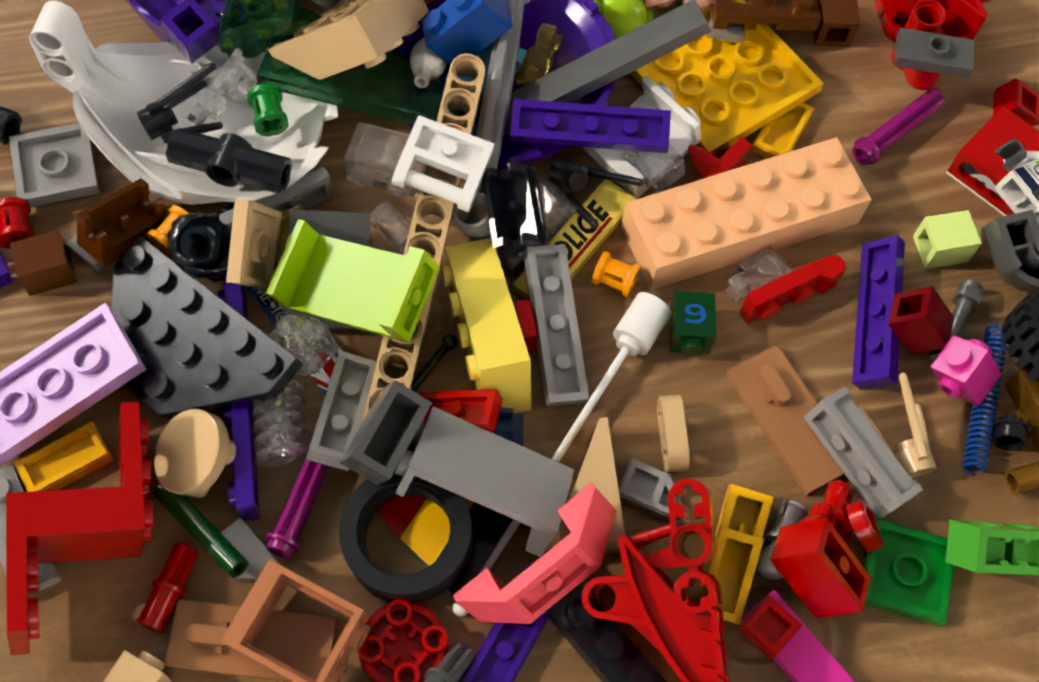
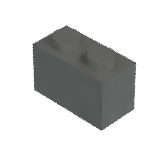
[340,380,432,485]

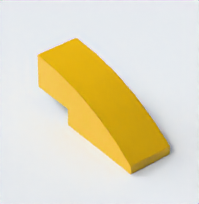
[698,484,774,625]

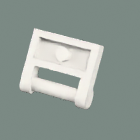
[391,115,495,213]

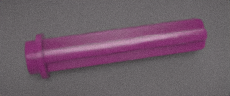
[852,88,946,165]
[266,460,330,558]

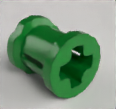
[247,83,289,137]

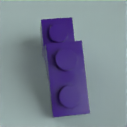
[125,0,221,64]

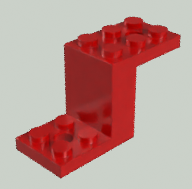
[6,402,153,655]

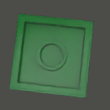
[862,518,955,627]

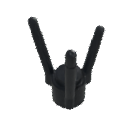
[136,63,223,144]
[548,157,644,229]

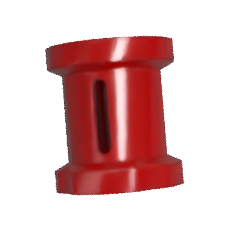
[0,197,35,249]

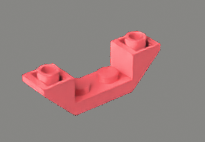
[453,482,617,624]

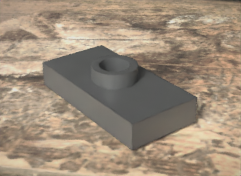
[894,28,975,78]

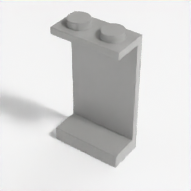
[395,407,574,557]

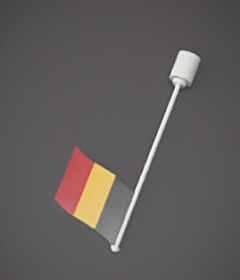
[378,292,672,617]

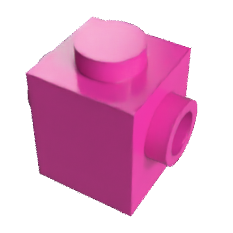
[930,335,1002,406]

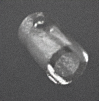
[371,201,411,254]

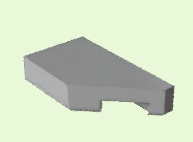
[618,458,691,526]
[221,517,279,583]

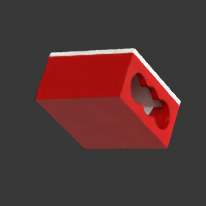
[946,106,1039,216]

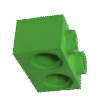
[946,519,1039,576]

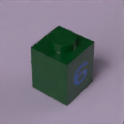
[669,291,717,357]

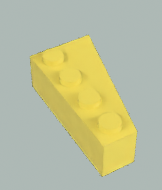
[441,238,532,414]

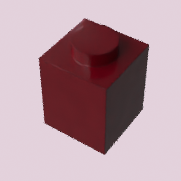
[888,286,954,355]

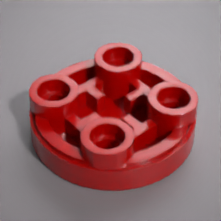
[358,599,448,682]

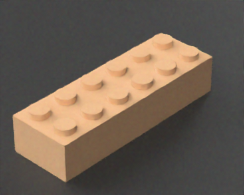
[621,137,872,291]

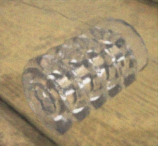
[252,379,308,467]

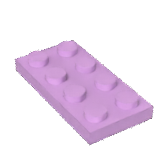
[0,303,146,466]

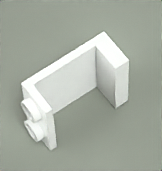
[583,76,701,199]

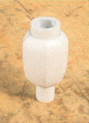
[410,38,448,88]

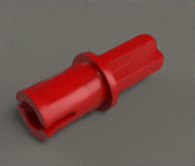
[136,543,199,633]

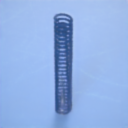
[962,324,1007,476]

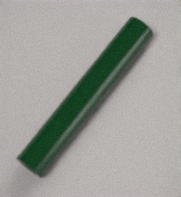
[153,483,249,578]

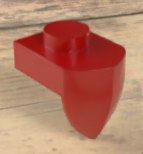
[688,136,753,179]

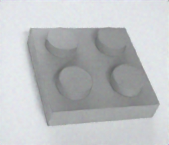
[9,123,101,207]

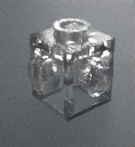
[268,314,340,376]

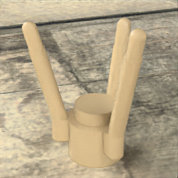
[858,373,937,478]

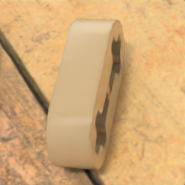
[657,395,690,472]

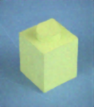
[913,210,982,269]

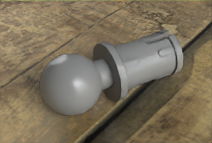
[756,500,808,580]

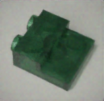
[216,0,301,61]

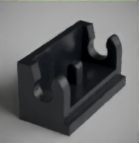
[482,162,549,254]

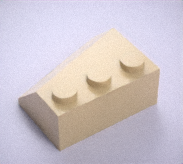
[268,0,429,80]

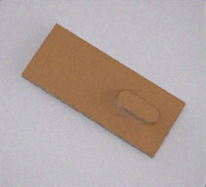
[725,345,845,496]
[164,599,338,682]

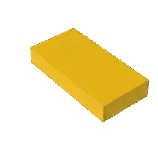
[750,102,815,159]
[13,421,114,492]

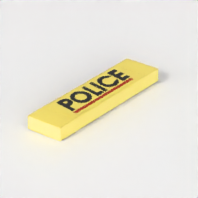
[512,179,637,302]

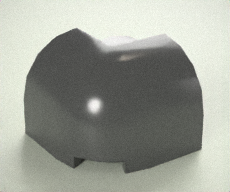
[982,210,1039,291]

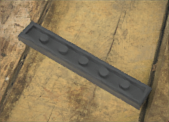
[503,0,711,137]

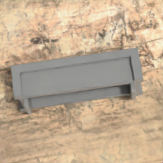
[803,386,923,519]

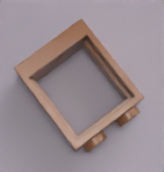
[221,559,370,682]

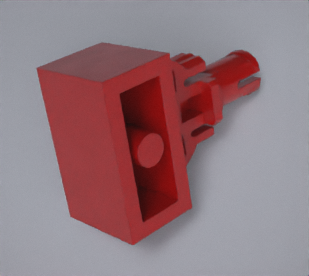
[770,480,871,618]

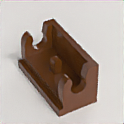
[77,178,165,267]

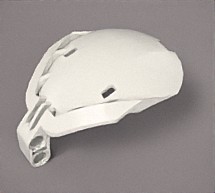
[29,1,338,205]

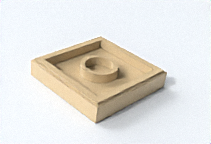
[226,199,282,290]

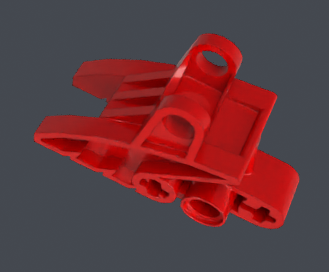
[874,0,990,90]
[582,478,730,682]

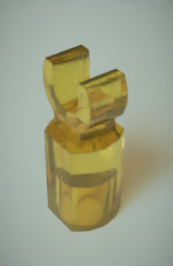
[514,23,563,87]

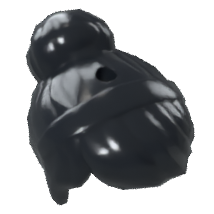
[167,212,232,282]

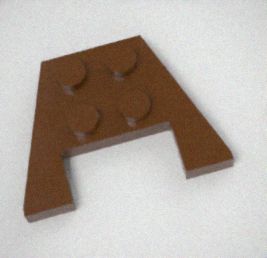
[712,0,821,31]

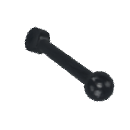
[411,334,458,392]

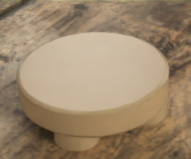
[154,409,236,498]

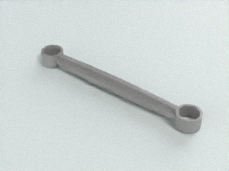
[453,0,531,239]

